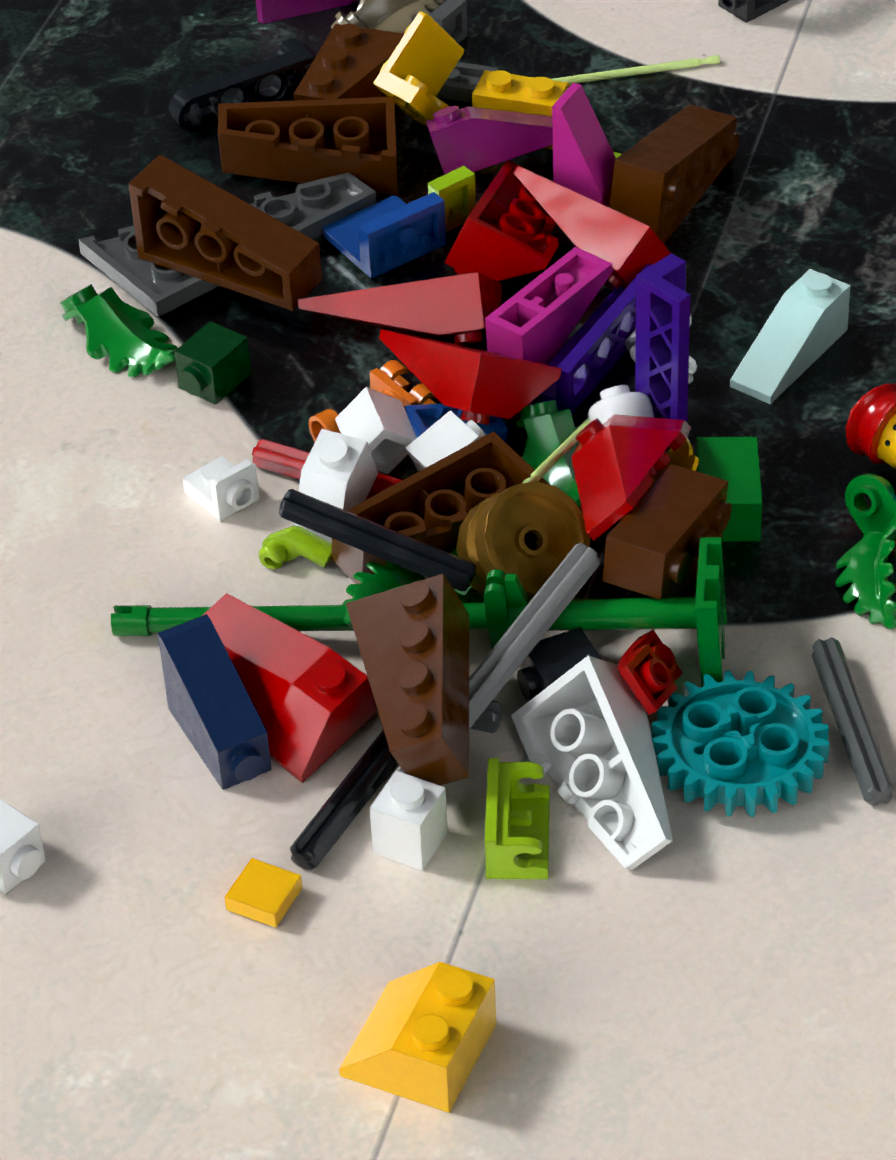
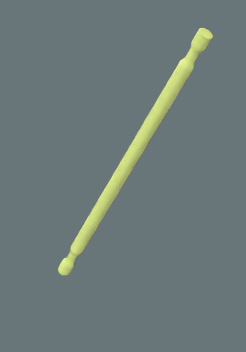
[552,55,720,85]
[522,417,590,483]

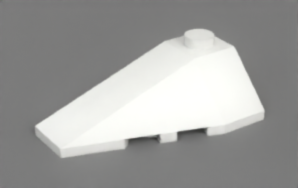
[511,655,673,870]

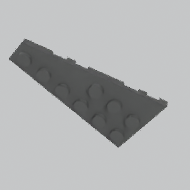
[78,172,377,317]

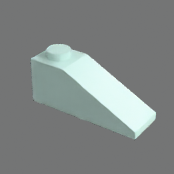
[730,269,850,404]

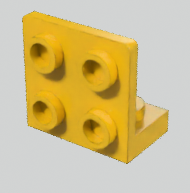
[373,11,464,127]

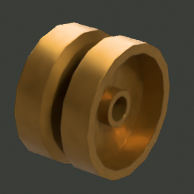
[456,481,590,599]

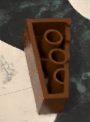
[218,97,398,196]
[609,104,740,244]
[128,154,322,311]
[331,431,550,584]
[346,574,469,786]

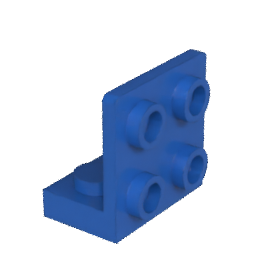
[322,192,446,279]

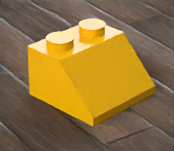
[472,70,571,150]
[339,962,497,1113]

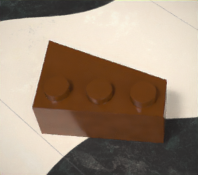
[293,24,404,101]
[602,464,732,600]

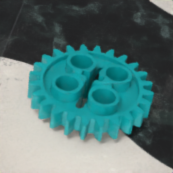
[651,670,830,817]

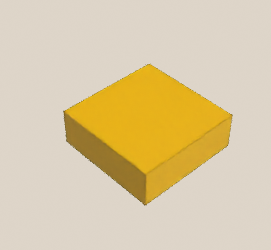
[224,858,303,928]

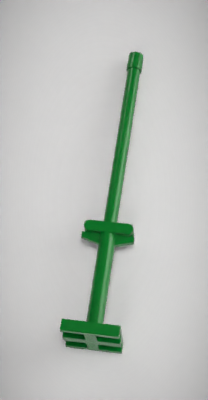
[111,537,727,687]

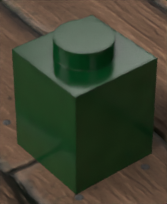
[174,321,251,405]

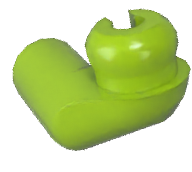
[258,526,332,569]

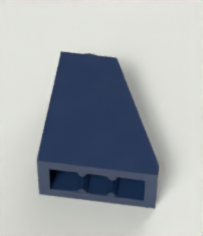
[158,614,272,790]

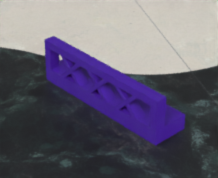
[635,253,690,451]
[529,264,652,415]

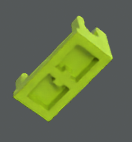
[485,758,550,879]

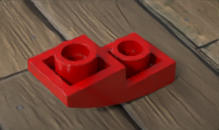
[618,629,683,715]

